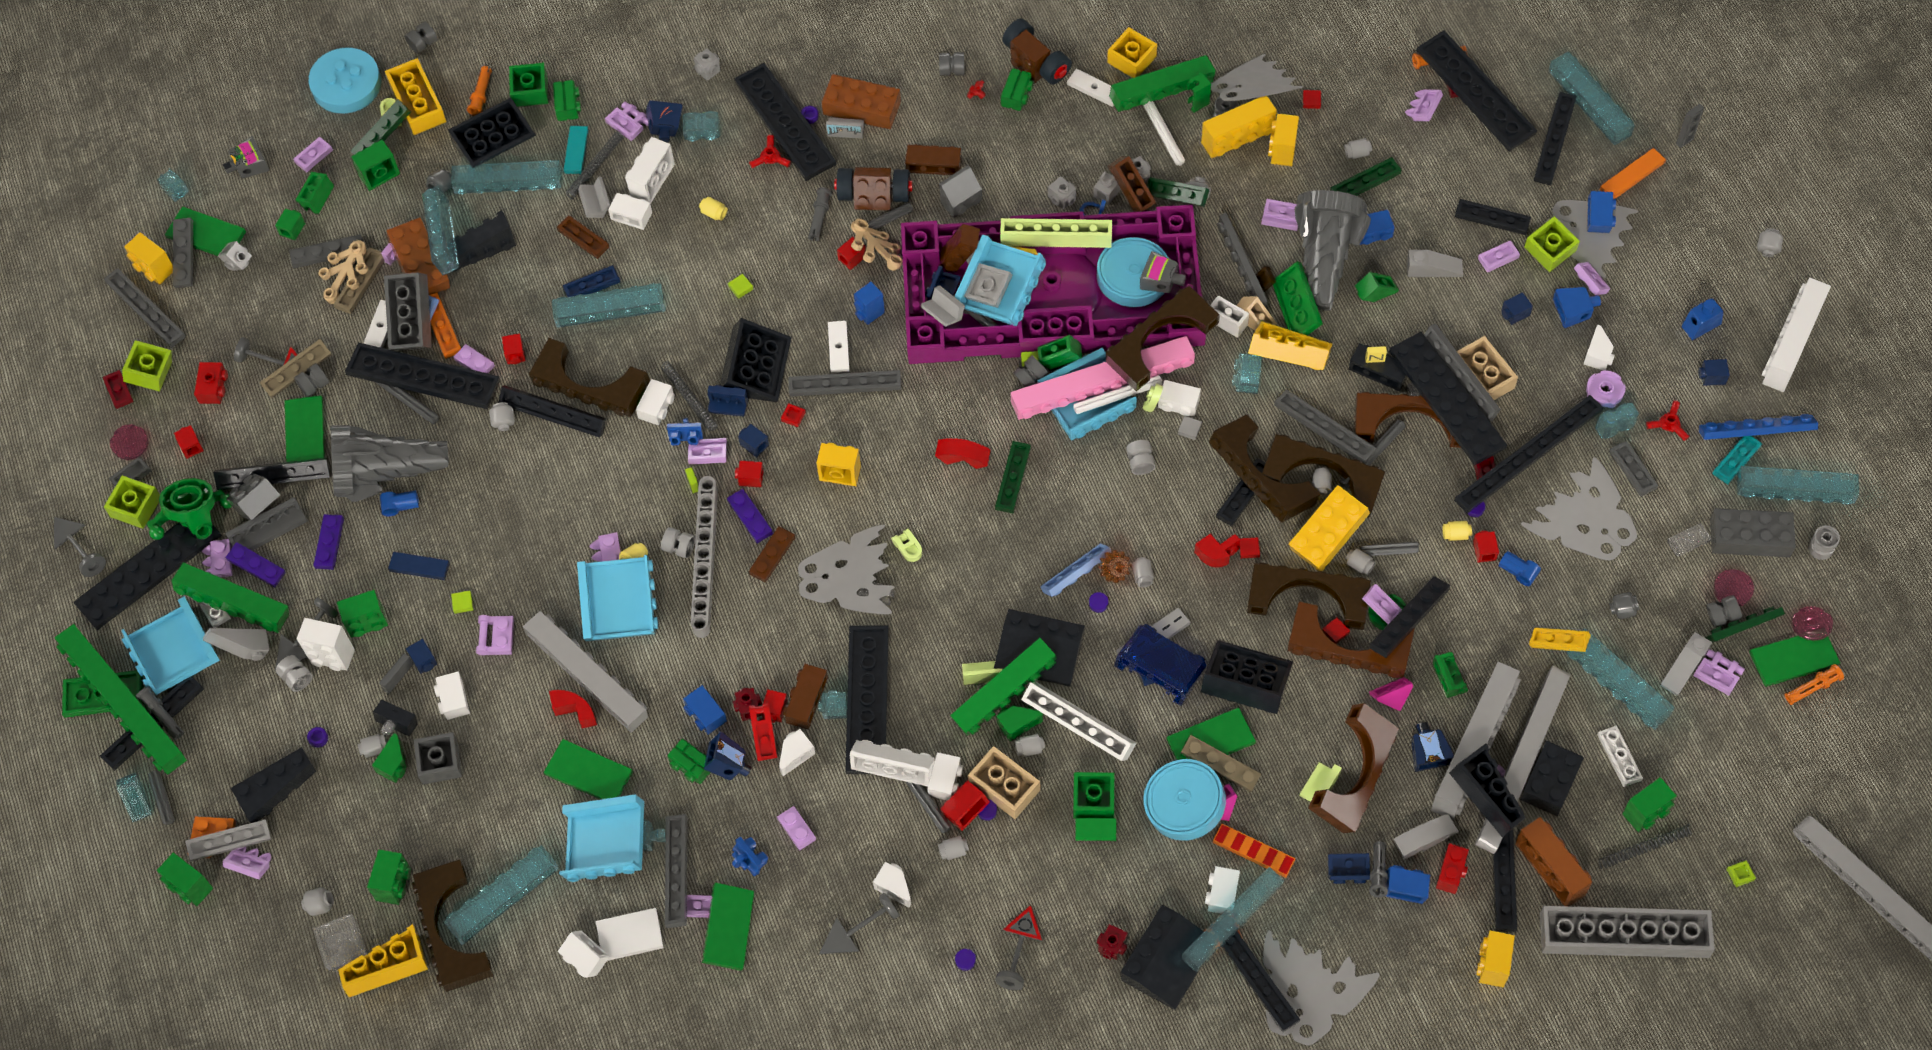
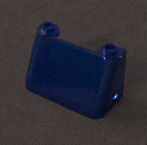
[1114,624,1207,707]

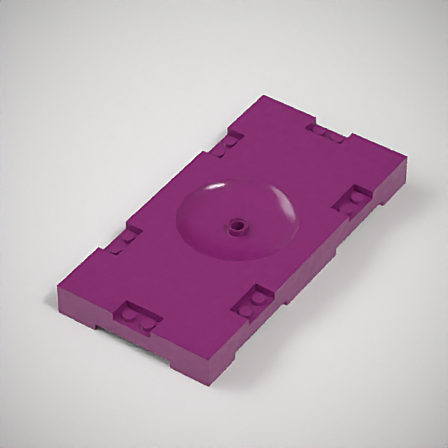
[901,205,1206,364]

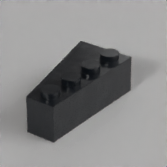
[438,210,516,273]
[1449,744,1525,837]
[231,747,316,823]

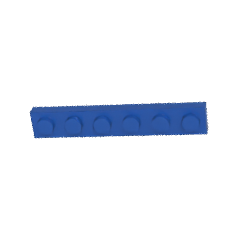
[1699,414,1818,440]

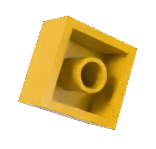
[1107,27,1157,78]
[1268,114,1299,166]
[124,232,173,285]
[816,443,861,486]
[1476,931,1515,988]

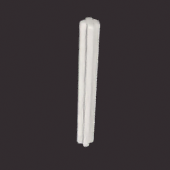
[1143,101,1185,166]
[1073,375,1162,414]

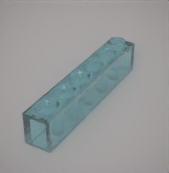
[1549,51,1635,146]
[451,160,562,194]
[422,186,459,275]
[552,283,666,328]
[1737,466,1859,505]
[1566,628,1675,730]
[443,845,559,946]
[1181,867,1284,972]

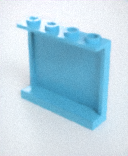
[955,235,1046,327]
[1037,348,1137,441]
[577,555,658,641]
[121,596,220,695]
[559,794,644,882]

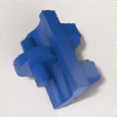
[667,418,703,446]
[732,837,768,876]

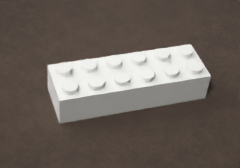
[1762,277,1831,392]

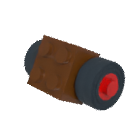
[1002,18,1072,85]
[834,167,913,210]

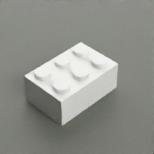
[625,137,675,204]
[297,618,355,671]

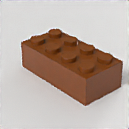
[822,74,901,130]
[386,217,450,295]
[1515,817,1592,907]

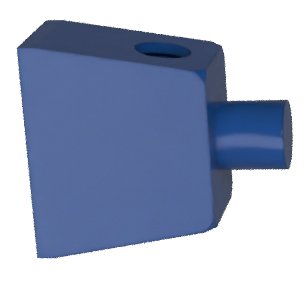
[1553,287,1601,328]
[1681,298,1723,340]

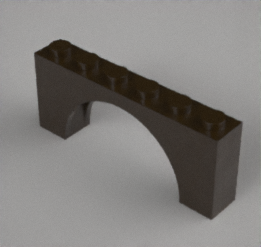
[1106,285,1220,392]
[529,338,650,418]
[1209,414,1320,523]
[1262,434,1385,518]
[1247,563,1371,630]
[411,859,494,992]

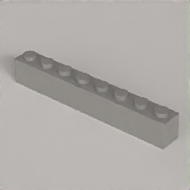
[523,611,648,733]

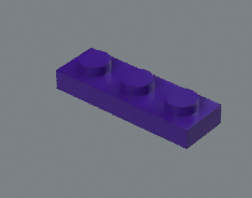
[727,489,773,543]
[313,514,344,570]
[225,542,286,588]

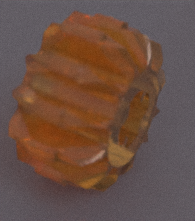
[1098,550,1132,583]

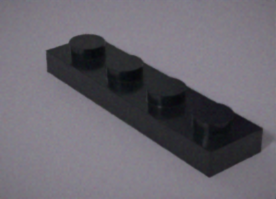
[1455,199,1531,235]
[1216,458,1266,527]

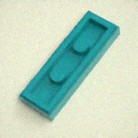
[564,126,588,174]
[1712,436,1763,485]

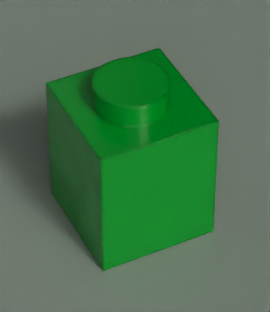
[275,208,305,240]

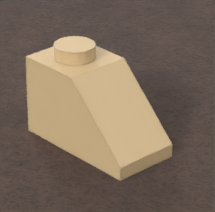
[1236,297,1277,331]

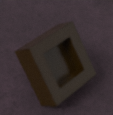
[1255,266,1276,292]

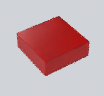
[1303,90,1321,109]
[781,403,806,427]
[1239,537,1260,559]
[1322,617,1350,644]

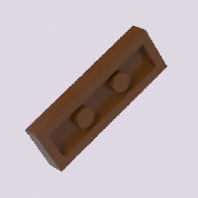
[557,215,610,259]
[749,526,795,583]

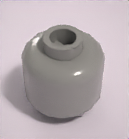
[1757,228,1783,257]
[489,402,515,431]
[301,887,334,916]

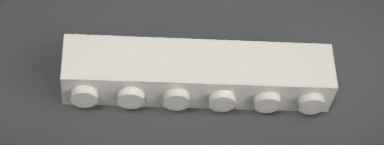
[1021,682,1137,761]

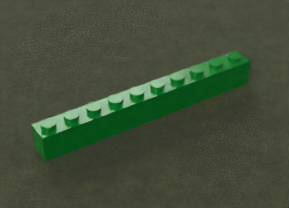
[54,624,187,775]

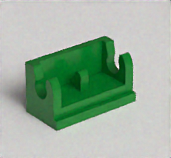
[1187,71,1211,113]
[296,171,334,214]
[1433,652,1468,698]
[1076,818,1116,841]

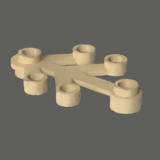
[851,219,903,271]
[318,240,368,304]

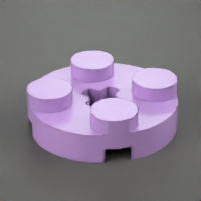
[1586,370,1626,408]

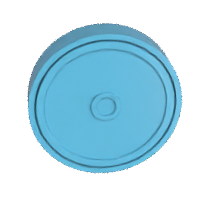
[309,48,382,114]
[1097,237,1168,307]
[1143,759,1226,841]

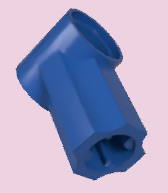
[380,490,419,517]
[1499,551,1541,586]

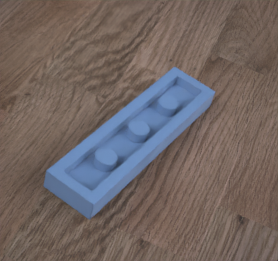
[1040,543,1112,597]

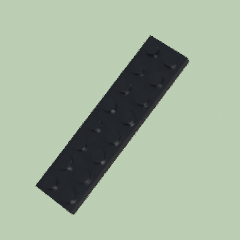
[1416,30,1537,152]
[734,63,837,181]
[1389,332,1507,466]
[345,342,500,409]
[73,522,222,631]
[845,625,889,774]

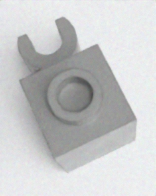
[1093,171,1120,205]

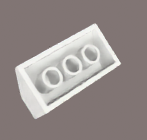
[850,740,935,787]

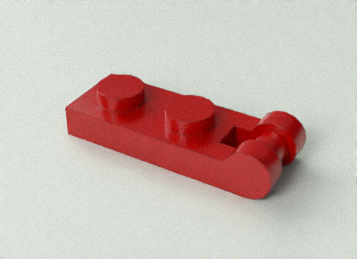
[748,703,777,761]

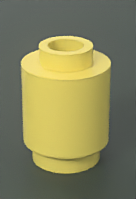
[699,197,727,221]
[1443,521,1472,541]
[619,543,648,560]

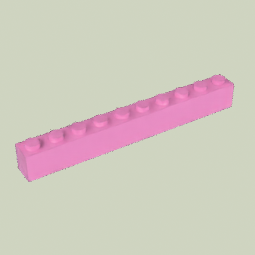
[1011,336,1195,420]

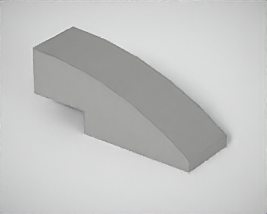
[1394,814,1459,860]

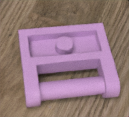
[476,615,514,655]

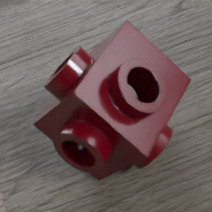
[732,688,762,721]
[1096,924,1128,960]

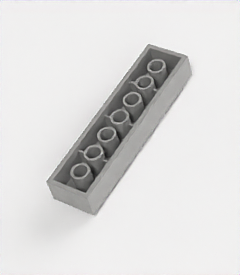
[1431,662,1521,820]
[1540,906,1715,958]

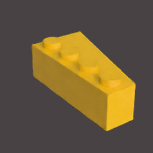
[1248,321,1333,370]
[338,924,428,997]

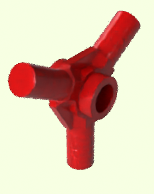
[749,135,791,169]
[1646,401,1690,441]

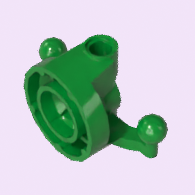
[147,478,232,540]

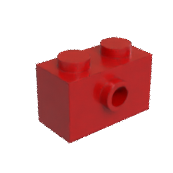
[194,362,228,404]
[940,780,990,831]
[1436,843,1469,895]

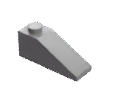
[1406,250,1463,277]
[203,628,269,661]
[1660,632,1712,696]

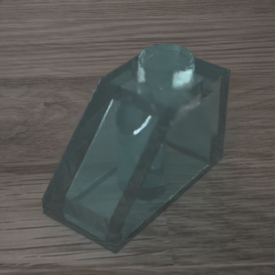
[116,772,152,822]

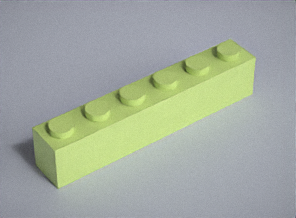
[1000,218,1112,248]

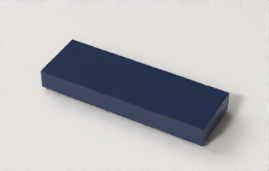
[562,265,620,303]
[388,552,450,580]

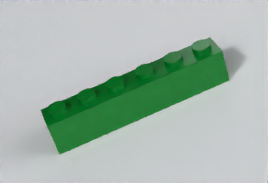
[1109,55,1216,112]
[172,562,289,633]
[950,638,1057,736]

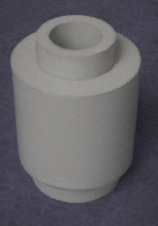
[1344,138,1372,159]
[1312,468,1332,498]
[1346,548,1376,575]
[1132,557,1154,588]
[358,734,387,758]
[1015,734,1045,757]
[938,836,969,860]

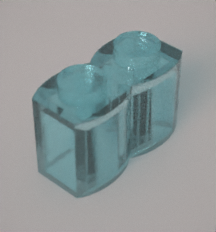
[683,111,720,141]
[1232,353,1262,394]
[1595,403,1639,439]

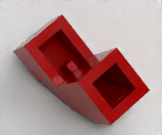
[935,438,991,469]
[549,690,597,729]

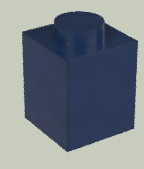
[1501,292,1533,325]
[1698,359,1730,386]
[738,424,769,458]
[405,639,437,674]

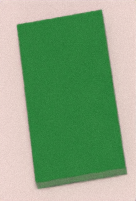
[164,206,246,256]
[1273,261,1323,336]
[284,395,325,462]
[1749,628,1840,687]
[62,670,143,718]
[1166,707,1256,760]
[543,739,633,800]
[702,883,754,971]

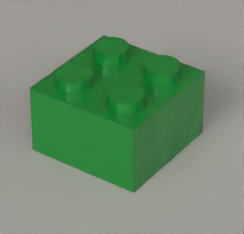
[509,63,549,107]
[351,140,400,191]
[337,590,388,638]
[1073,772,1114,819]
[1622,777,1677,833]
[367,849,411,905]
[156,852,213,907]

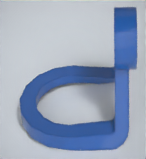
[1080,200,1106,215]

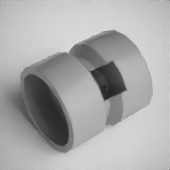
[1126,440,1156,475]
[1808,525,1840,560]
[661,527,696,559]
[275,655,313,692]

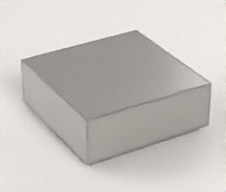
[1178,416,1202,440]

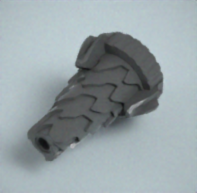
[1294,190,1371,311]
[330,425,449,502]

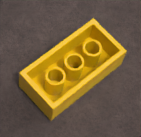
[385,58,447,135]
[1201,96,1277,159]
[1288,485,1370,571]

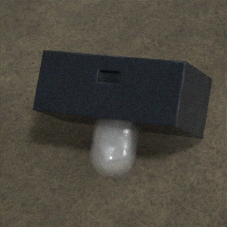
[373,699,418,737]

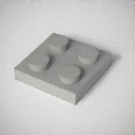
[964,263,1013,308]

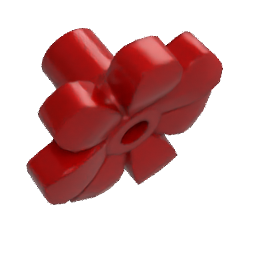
[967,80,986,99]

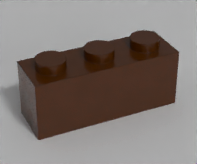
[905,144,962,175]
[1108,156,1156,212]
[939,224,980,272]
[783,664,828,730]

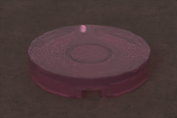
[110,424,149,460]
[1714,569,1754,607]
[1792,606,1833,641]

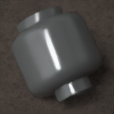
[426,169,453,195]
[1609,592,1640,620]

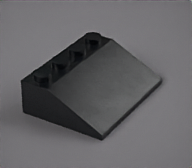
[448,98,536,168]
[720,318,792,402]
[994,609,1085,687]
[1201,640,1293,714]
[1120,904,1216,1010]

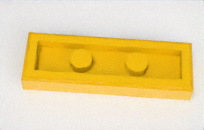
[1529,628,1591,652]

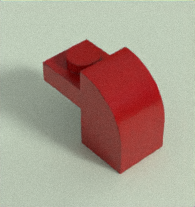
[1194,534,1240,567]

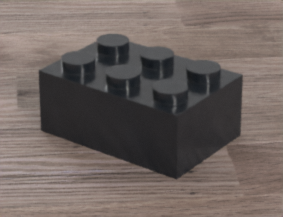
[1520,740,1584,817]

